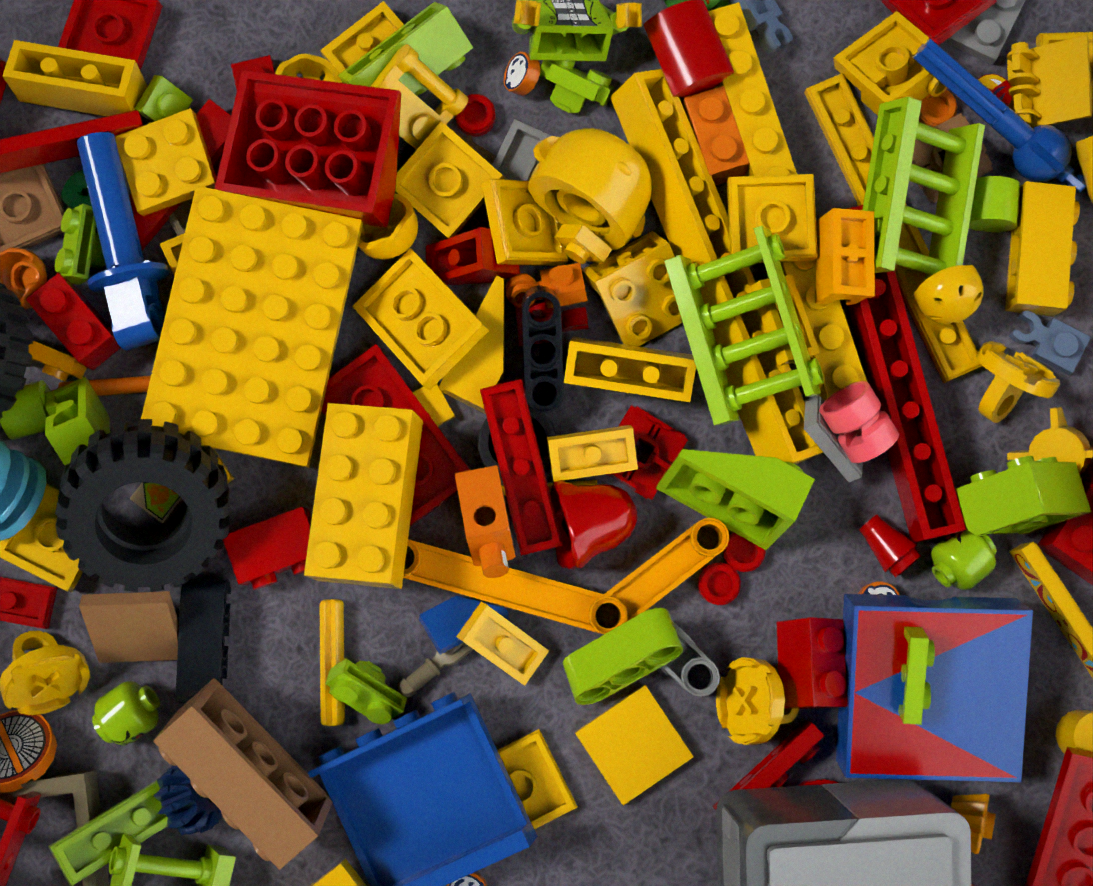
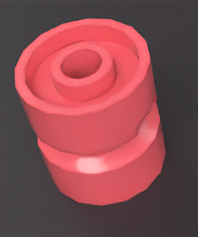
[819,381,899,463]

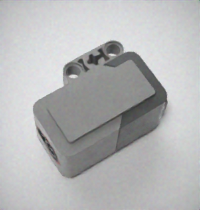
[716,779,971,886]

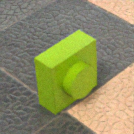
[134,75,193,122]

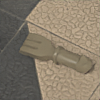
[398,642,474,698]

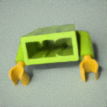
[512,0,642,61]

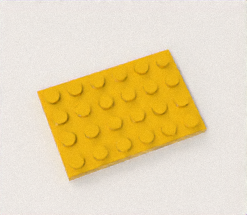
[141,185,363,468]

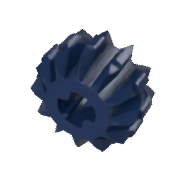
[154,765,223,836]

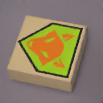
[130,482,184,524]

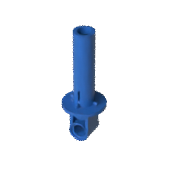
[77,132,169,351]

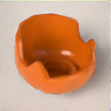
[0,247,47,310]

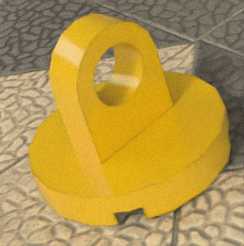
[976,341,1060,423]
[0,631,91,715]
[716,657,799,745]

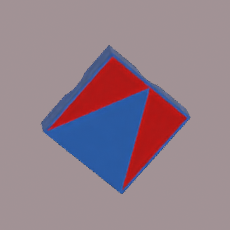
[836,594,1033,782]

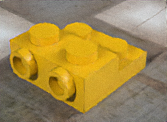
[833,11,952,116]

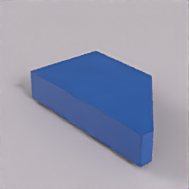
[419,595,509,655]

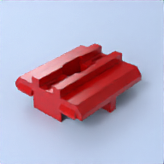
[606,405,689,500]

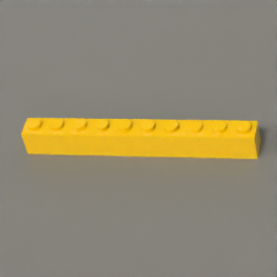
[708,2,867,400]
[610,69,823,464]

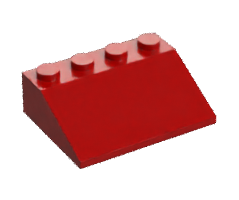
[215,70,401,228]

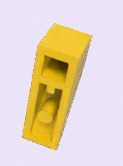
[439,275,505,414]

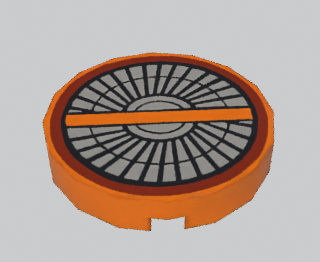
[0,710,57,793]

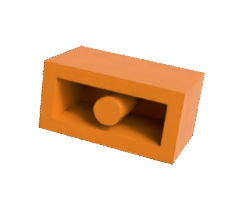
[682,86,750,185]

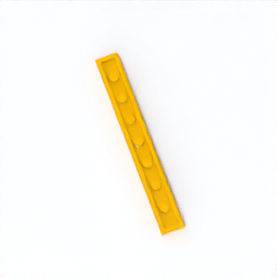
[804,73,982,383]

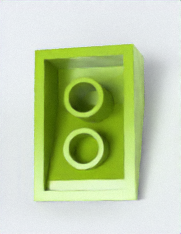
[656,449,815,550]

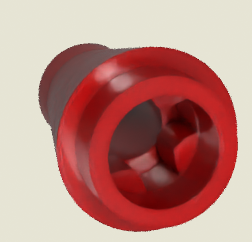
[859,514,921,578]

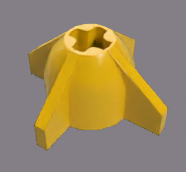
[1007,407,1093,474]

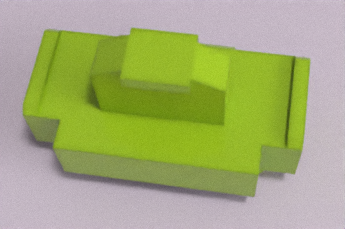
[540,60,615,113]
[54,204,105,285]
[326,658,407,724]

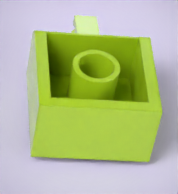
[956,456,1091,536]

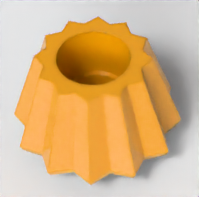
[951,793,996,854]

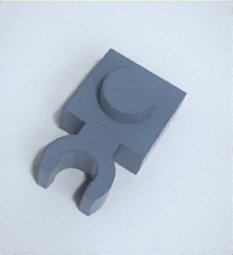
[729,0,793,54]
[1009,311,1091,375]

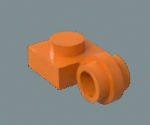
[505,263,588,309]

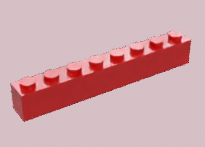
[847,205,966,542]

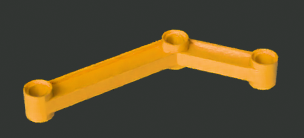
[403,518,729,634]

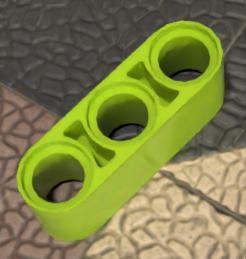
[563,608,683,705]

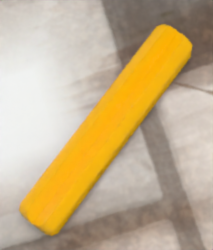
[319,599,345,726]

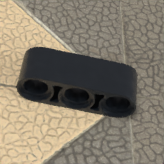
[521,285,564,413]
[176,579,231,703]

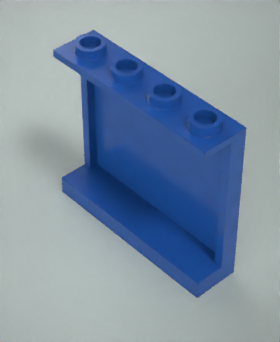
[308,691,538,886]

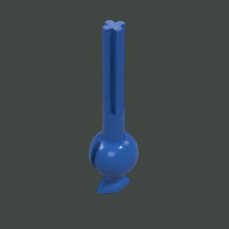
[913,38,1086,193]

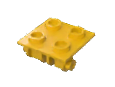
[1007,35,1092,128]

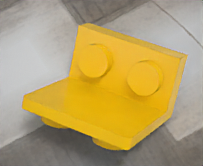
[582,231,683,346]

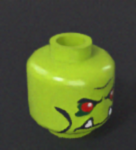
[931,527,997,590]
[92,681,160,746]

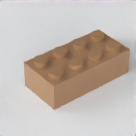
[153,678,332,870]

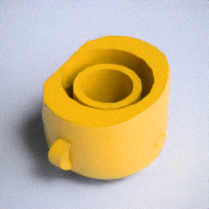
[528,128,652,250]

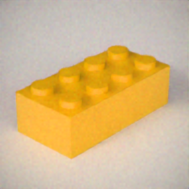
[304,403,423,589]

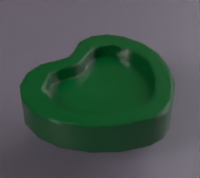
[61,170,92,209]

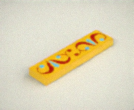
[1009,542,1093,678]

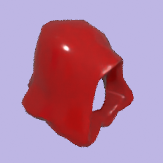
[550,480,637,570]

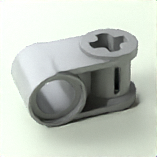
[659,622,720,697]

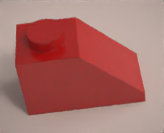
[426,227,520,285]

